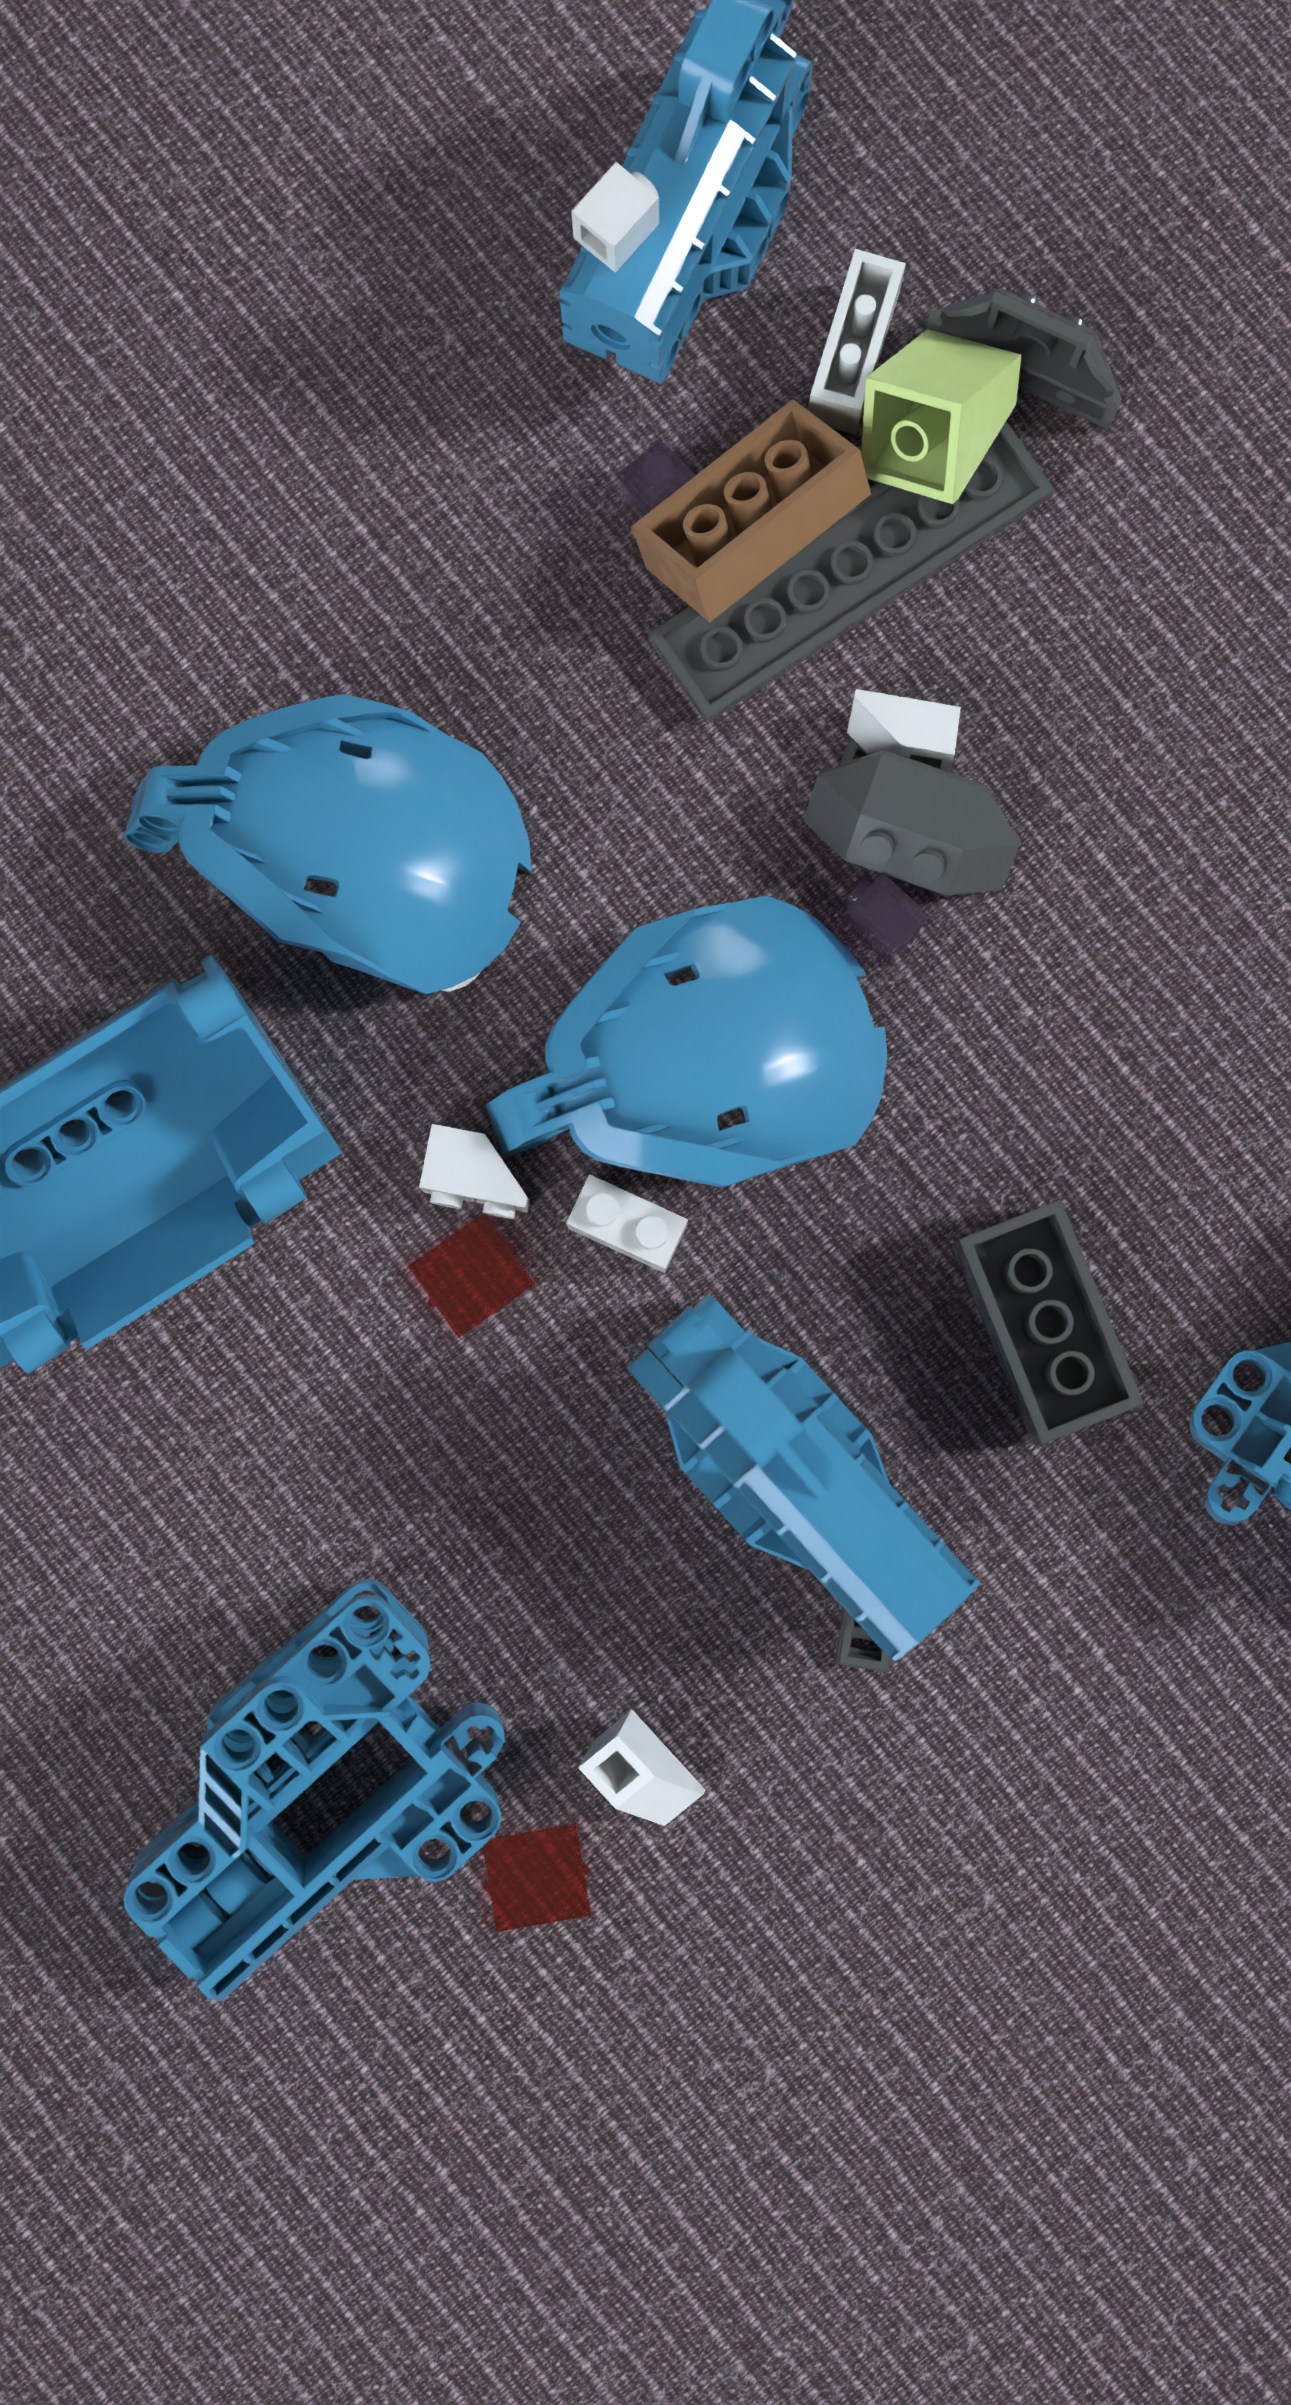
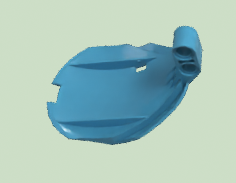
[124,694,532,994]
[485,895,887,1188]

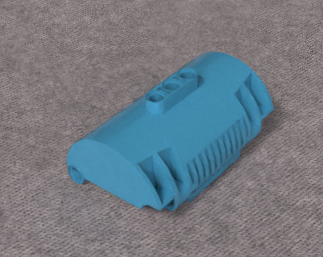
[0,955,342,1374]

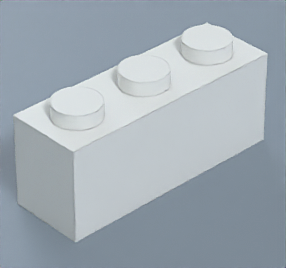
[808,249,906,435]

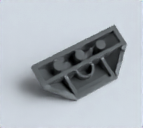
[925,288,1122,429]
[803,750,1021,895]

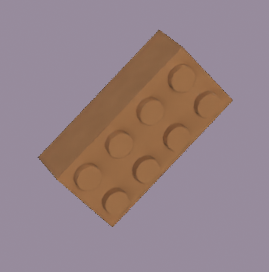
[631,399,871,623]

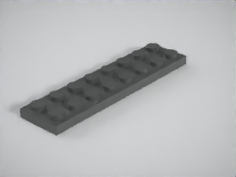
[648,422,1055,724]

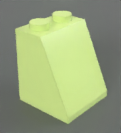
[861,329,1021,504]

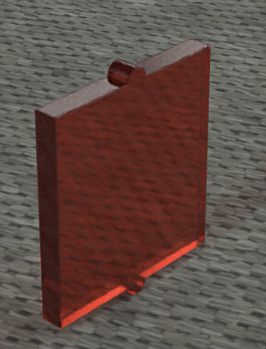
[408,1213,536,1338]
[483,1823,591,1932]

